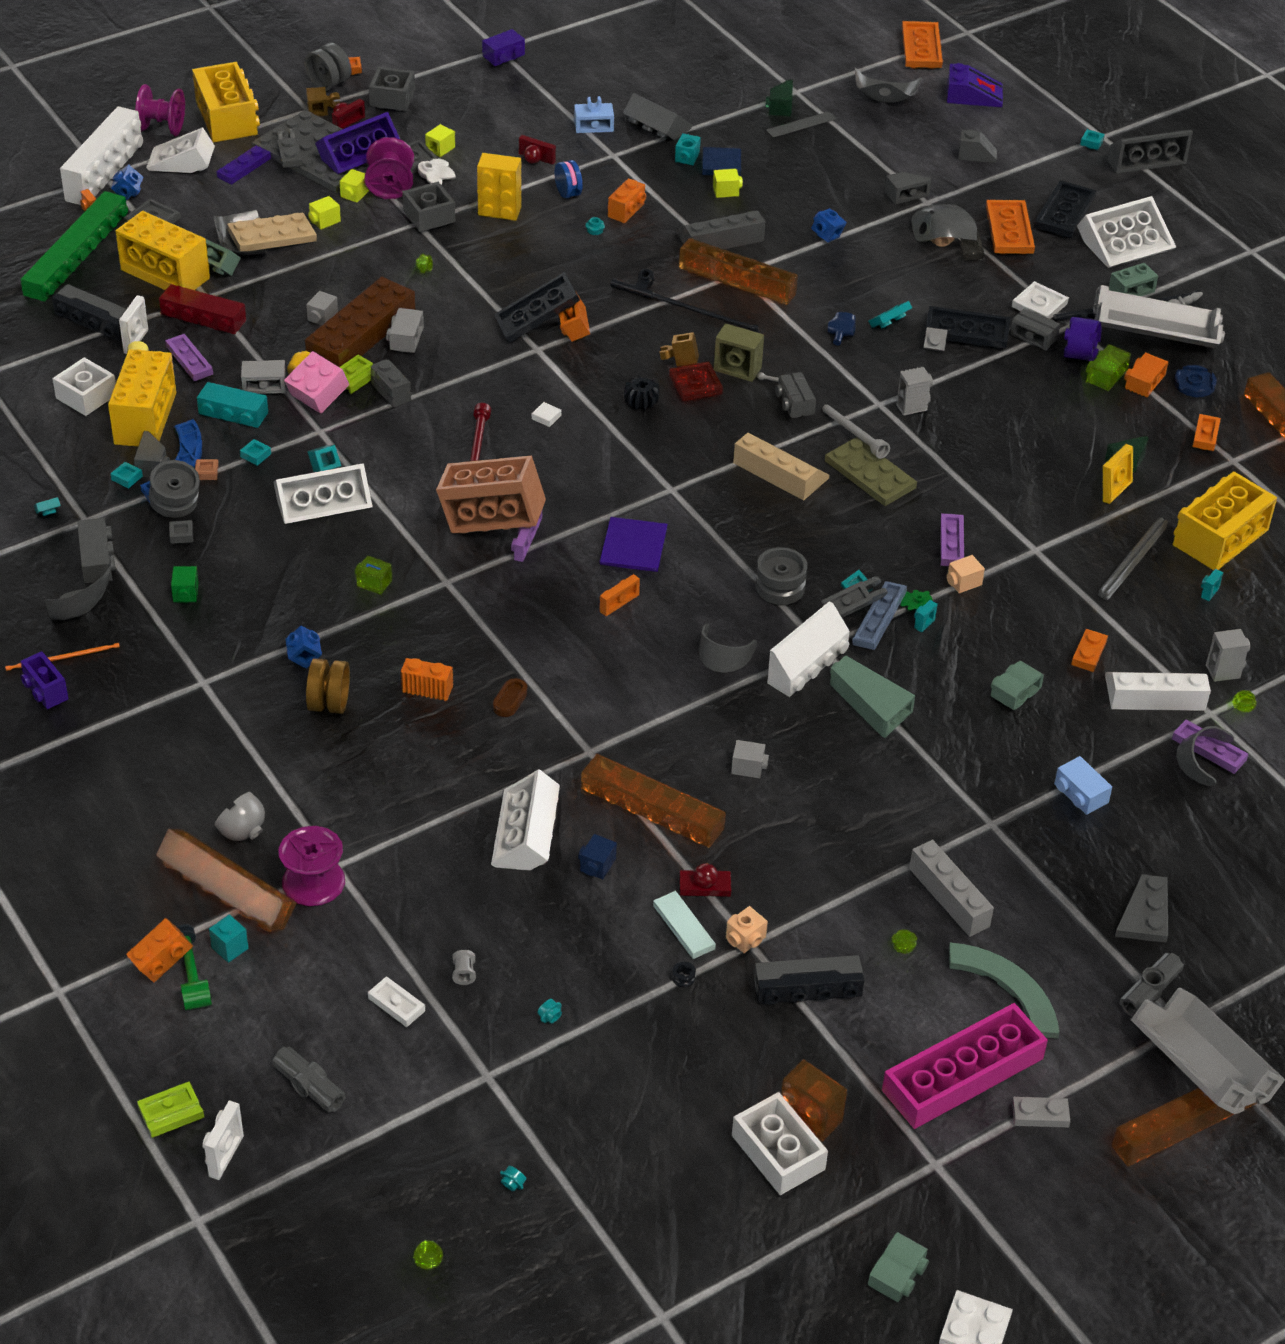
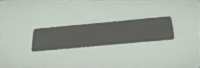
[766,111,836,137]

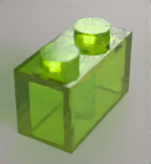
[1086,344,1131,391]

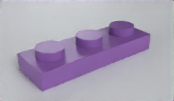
[165,334,213,381]
[511,511,542,562]
[940,513,964,566]
[1172,720,1248,774]

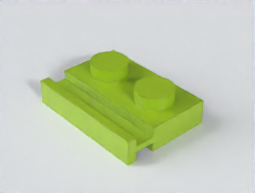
[340,355,373,394]
[137,1082,204,1138]

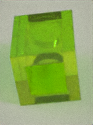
[355,556,392,595]

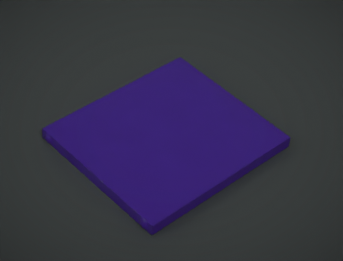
[600,517,668,572]

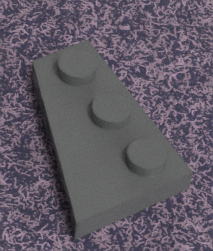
[1115,874,1168,943]

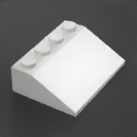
[1077,196,1176,268]

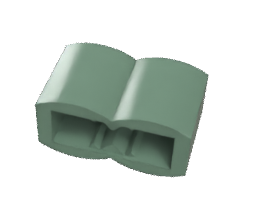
[991,661,1044,710]
[868,1232,929,1302]

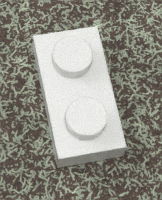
[368,976,425,1027]

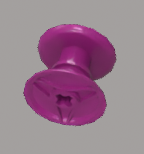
[135,84,185,137]
[365,137,414,199]
[279,826,346,906]

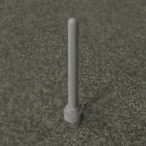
[822,404,890,459]

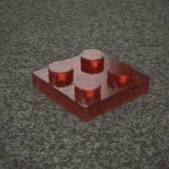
[669,362,723,401]

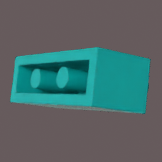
[197,382,268,428]

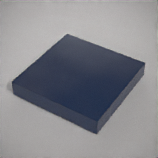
[702,147,741,176]

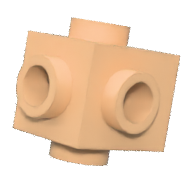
[726,906,768,953]

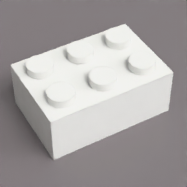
[732,1092,828,1195]

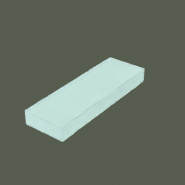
[653,891,715,959]

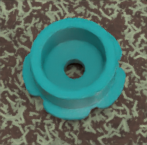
[585,217,605,235]
[537,999,562,1024]
[500,1165,527,1191]

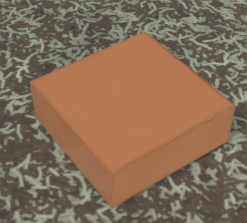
[195,459,219,480]

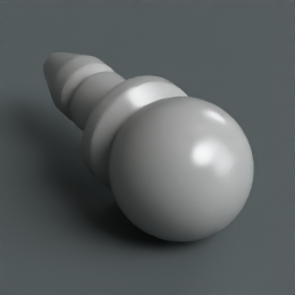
[1168,292,1203,305]

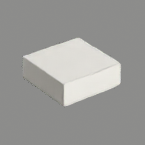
[532,402,561,427]

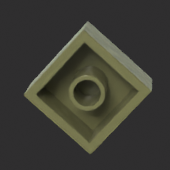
[714,323,764,382]

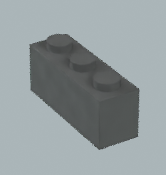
[77,517,116,583]

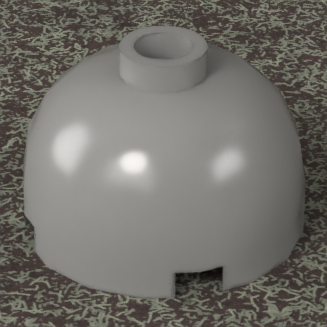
[215,792,265,841]

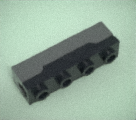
[52,284,127,341]
[754,955,864,1004]

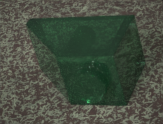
[765,79,793,116]
[1105,436,1149,473]

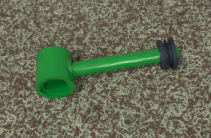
[177,924,212,1011]

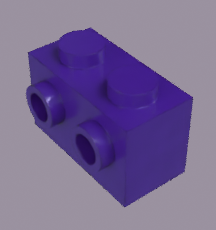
[482,29,525,66]
[20,651,69,709]

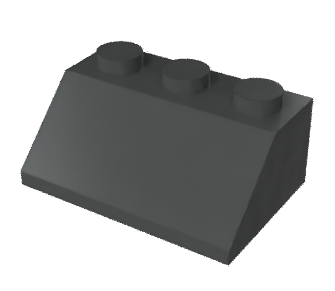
[623,93,693,140]

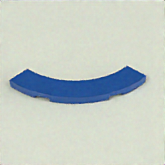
[140,419,202,503]

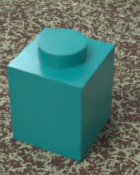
[307,445,341,473]
[209,914,249,963]

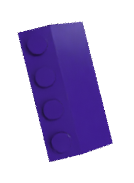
[315,112,400,174]

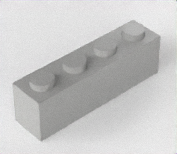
[909,840,994,937]

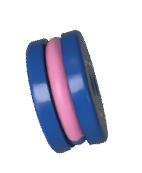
[554,160,583,198]

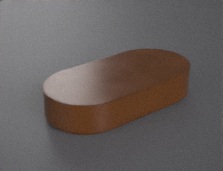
[493,678,527,717]

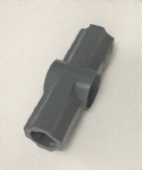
[1119,953,1184,1017]
[272,1046,346,1113]

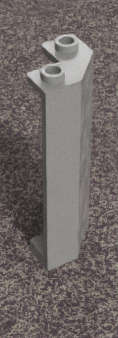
[1093,285,1225,348]
[1131,988,1285,1114]

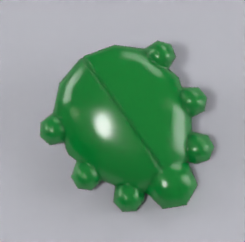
[900,590,933,611]

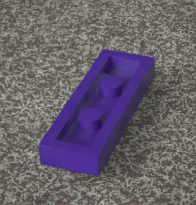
[217,145,271,185]

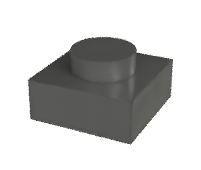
[169,520,193,544]

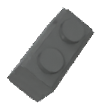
[1010,308,1060,351]
[371,359,411,408]
[775,372,816,418]

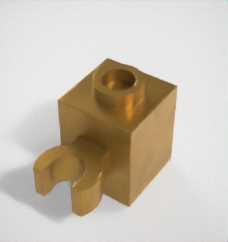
[306,87,340,116]
[659,332,699,367]

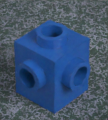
[111,164,143,200]
[811,208,847,242]
[285,626,322,669]

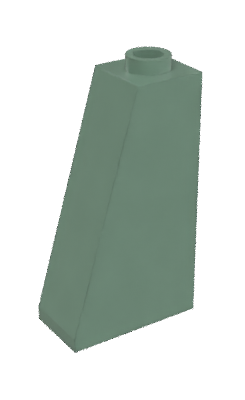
[830,655,915,738]

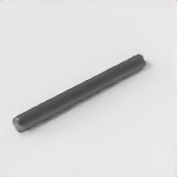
[1098,517,1168,600]

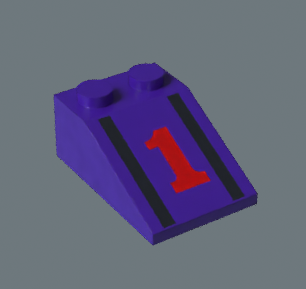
[947,63,1003,107]

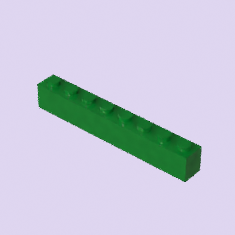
[20,191,128,302]

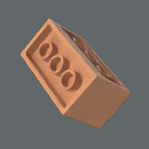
[436,456,546,534]

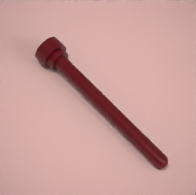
[470,403,491,461]

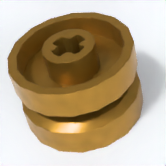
[306,659,350,714]

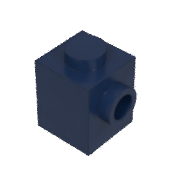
[578,834,617,880]

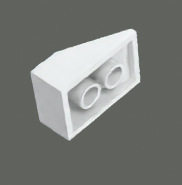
[146,127,215,173]

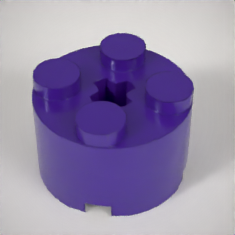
[1064,317,1102,361]

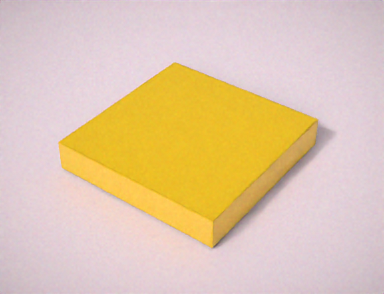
[1103,444,1133,504]

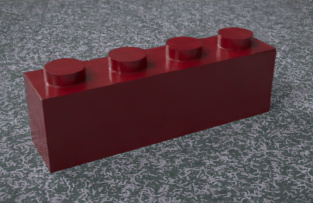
[159,284,246,334]

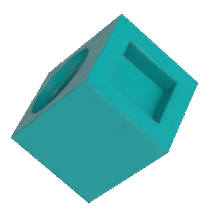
[675,133,701,165]

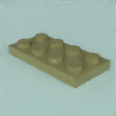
[825,437,917,506]

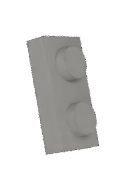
[1012,1097,1070,1128]

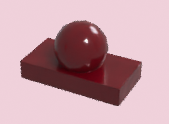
[332,99,365,129]
[519,135,556,165]
[680,863,731,897]

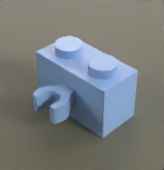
[574,96,614,133]

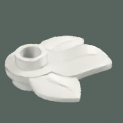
[417,159,456,185]

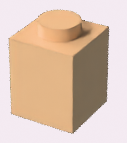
[947,555,985,593]

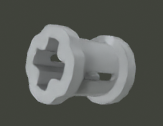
[452,950,476,985]

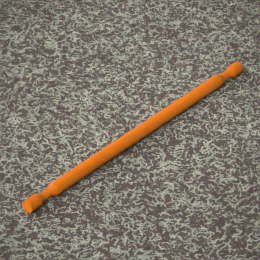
[5,643,120,671]

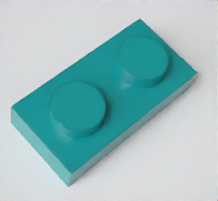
[868,301,912,328]

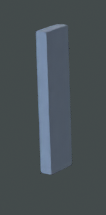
[852,581,907,650]

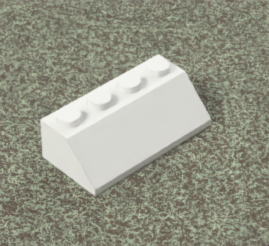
[273,463,372,524]
[767,601,850,697]
[1105,672,1211,711]
[491,769,560,870]

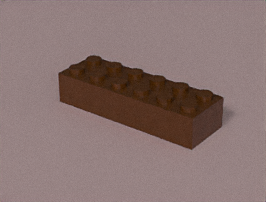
[305,277,415,367]

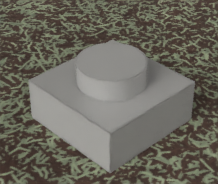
[924,327,947,352]

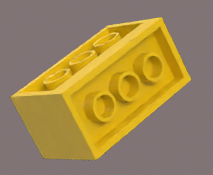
[192,62,260,142]
[115,211,210,290]
[108,349,176,447]
[1173,471,1277,570]

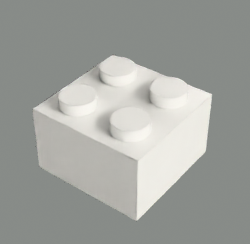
[53,358,116,416]

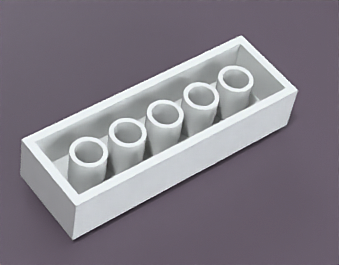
[60,106,143,205]

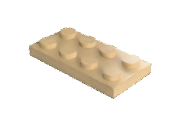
[227,213,317,251]

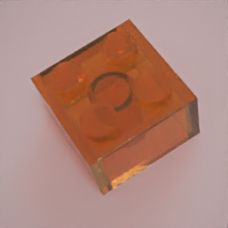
[781,1059,847,1142]

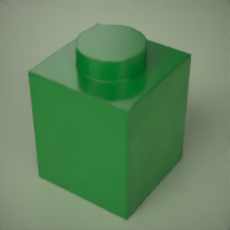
[171,566,199,602]

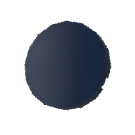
[1174,365,1217,397]

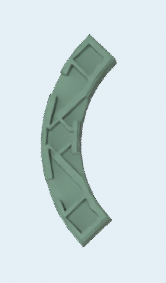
[949,943,1059,1038]

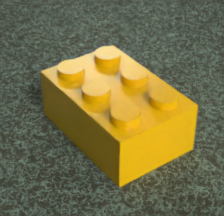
[477,153,521,220]

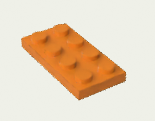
[902,21,943,69]
[986,200,1035,254]

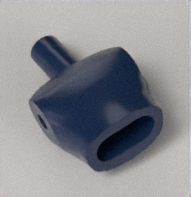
[828,312,856,346]

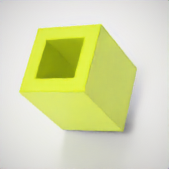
[425,124,455,157]
[340,169,369,203]
[713,169,743,198]
[308,196,341,229]

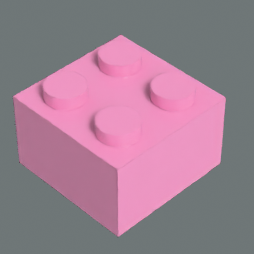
[284,351,349,414]

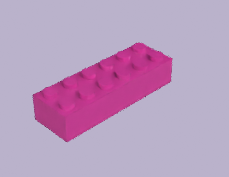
[882,1003,1048,1129]

